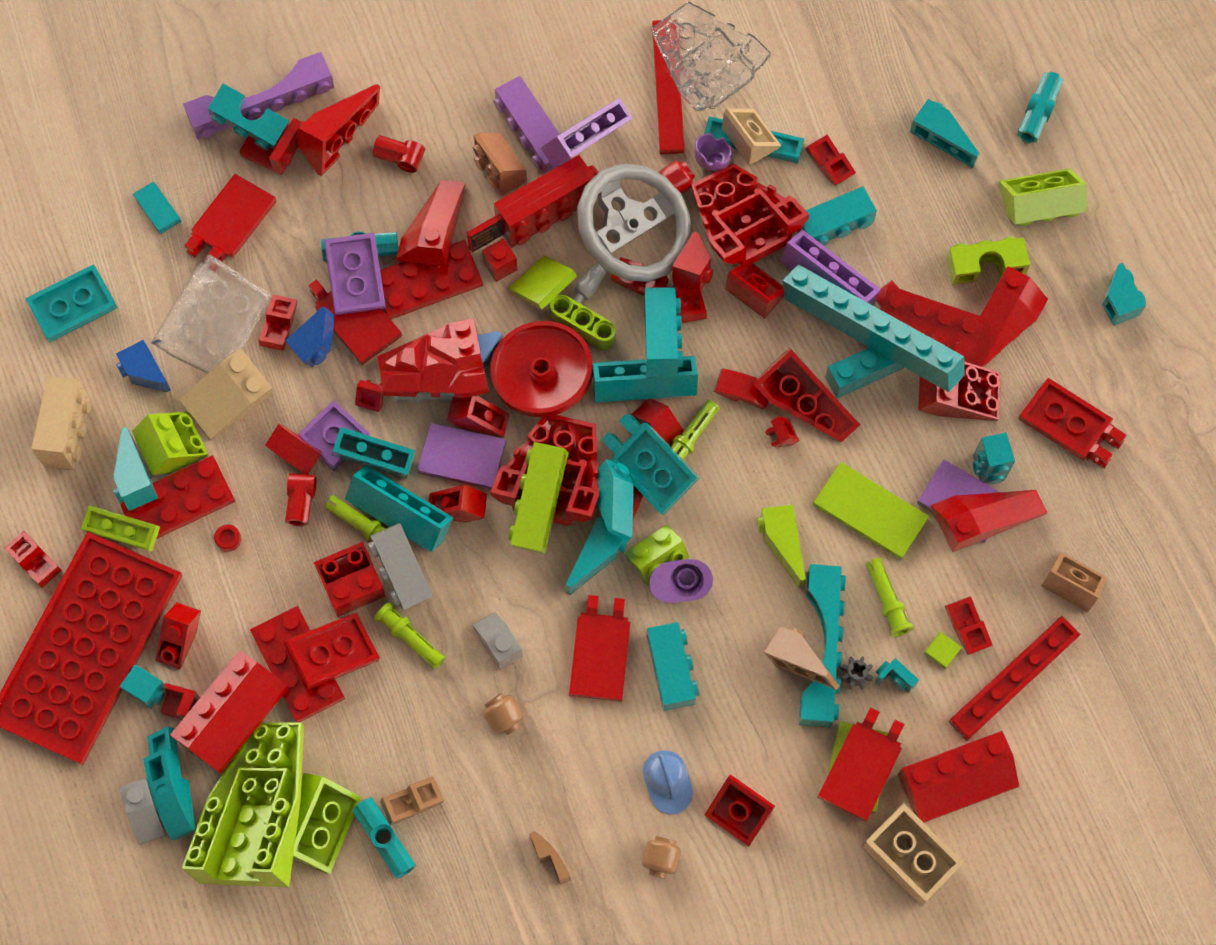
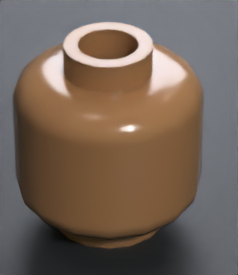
[483,693,523,735]
[642,836,681,879]

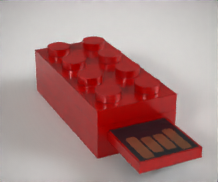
[467,155,599,253]

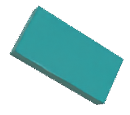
[133,181,181,234]

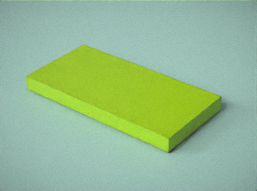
[813,462,929,560]

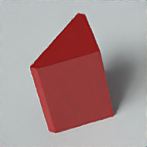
[725,263,785,319]
[704,774,775,847]

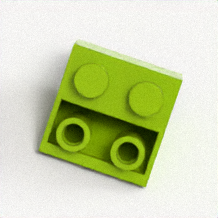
[132,412,209,475]

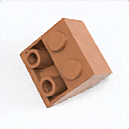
[472,132,527,196]

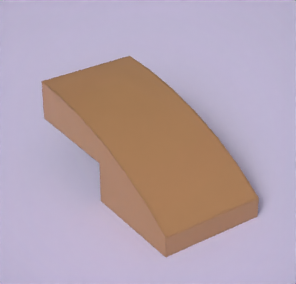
[380,776,444,826]
[530,831,571,885]

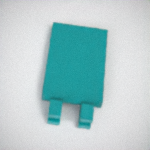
[601,414,700,515]

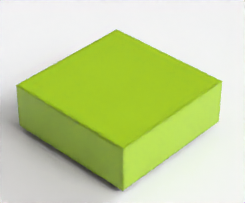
[924,631,962,670]

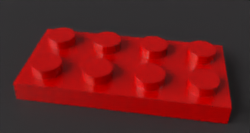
[380,239,483,320]
[880,285,985,363]
[120,455,236,539]
[250,605,345,723]

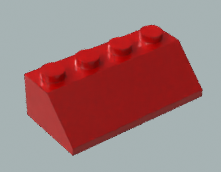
[170,650,289,774]
[898,730,1019,823]

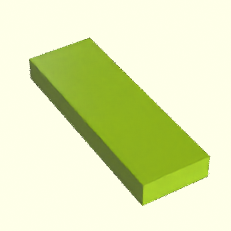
[81,505,160,551]

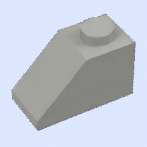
[472,612,523,670]
[119,778,166,845]

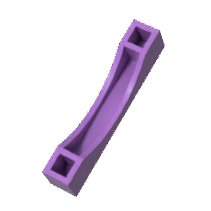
[183,52,335,139]

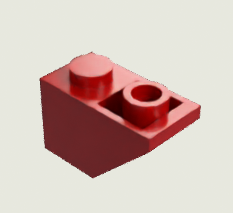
[155,602,201,669]

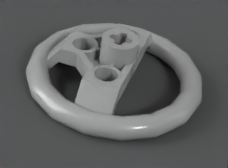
[577,163,692,282]

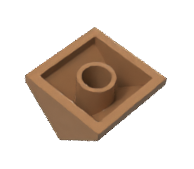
[1041,552,1107,612]

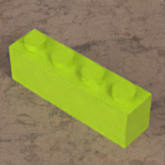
[508,442,568,554]

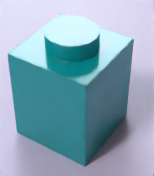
[120,664,166,709]

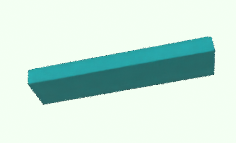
[704,116,804,164]

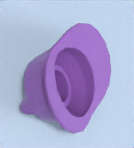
[649,559,713,603]

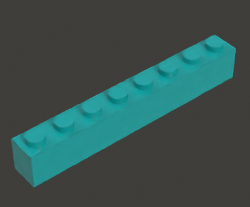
[783,264,965,392]

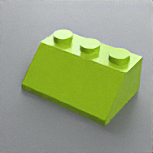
[999,168,1088,226]
[293,773,362,874]

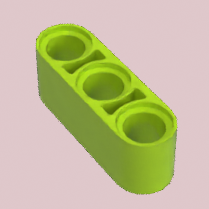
[550,295,616,350]

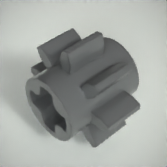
[840,656,873,690]

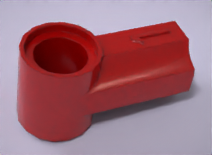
[372,135,426,173]
[285,473,317,527]

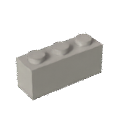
[368,523,433,610]

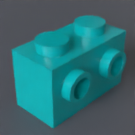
[972,432,1015,485]

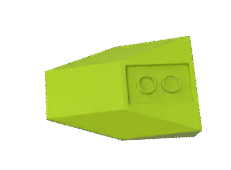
[182,722,304,887]

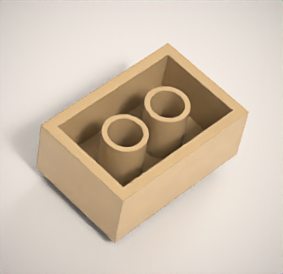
[31,376,91,470]
[862,803,964,907]

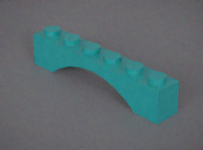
[799,564,846,728]

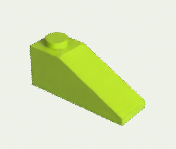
[757,504,806,587]

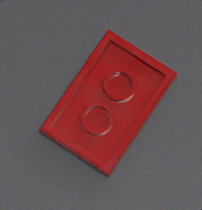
[284,612,380,690]

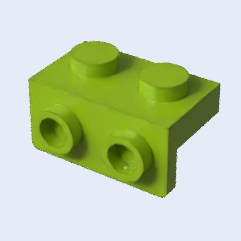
[624,524,689,586]

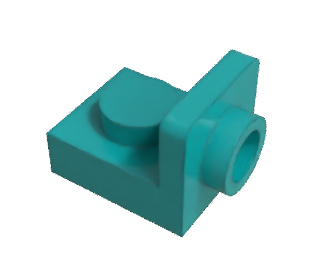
[875,658,919,693]

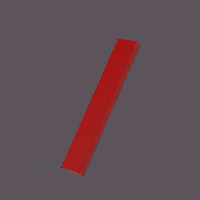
[652,20,685,154]
[948,616,1081,741]

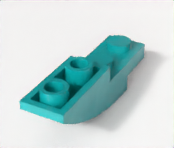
[143,726,196,841]

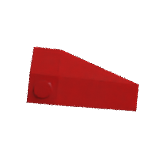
[297,84,380,176]
[396,180,466,266]
[970,266,1048,367]
[753,347,861,442]
[930,490,1048,552]

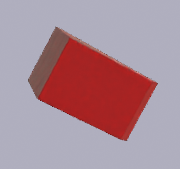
[631,399,684,447]

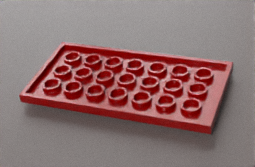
[0,531,183,766]

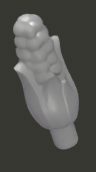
[572,262,606,304]

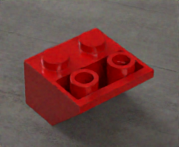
[314,541,386,617]

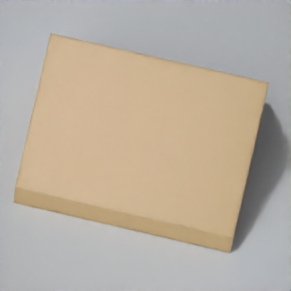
[722,108,781,166]

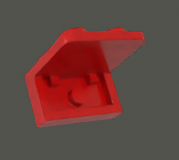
[239,116,302,175]

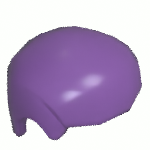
[695,133,733,171]

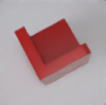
[161,683,200,720]

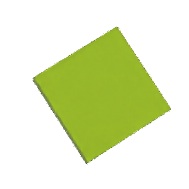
[509,255,577,310]

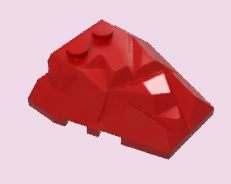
[691,163,809,267]
[377,318,489,398]
[490,415,599,526]

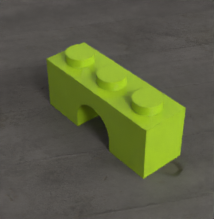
[946,236,1030,285]

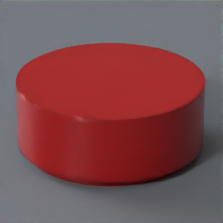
[214,524,242,552]

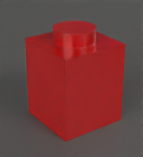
[482,238,518,282]

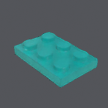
[25,264,118,343]

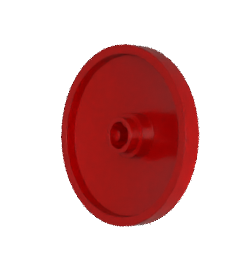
[490,321,593,417]

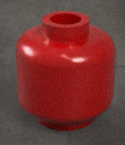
[659,160,695,194]

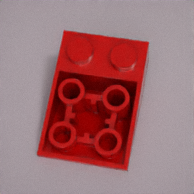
[918,362,1001,421]

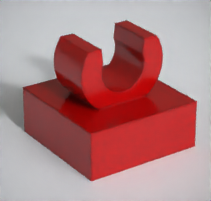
[355,380,384,412]
[765,416,800,447]

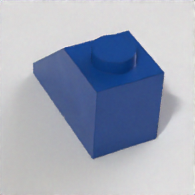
[285,306,335,367]
[116,339,171,393]

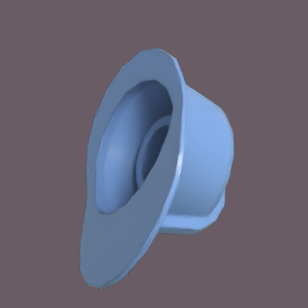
[643,750,693,814]

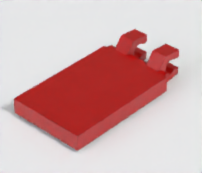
[185,173,277,270]
[308,279,402,366]
[1018,378,1127,469]
[569,595,631,702]
[817,707,905,822]

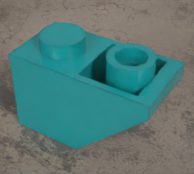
[1102,263,1146,326]

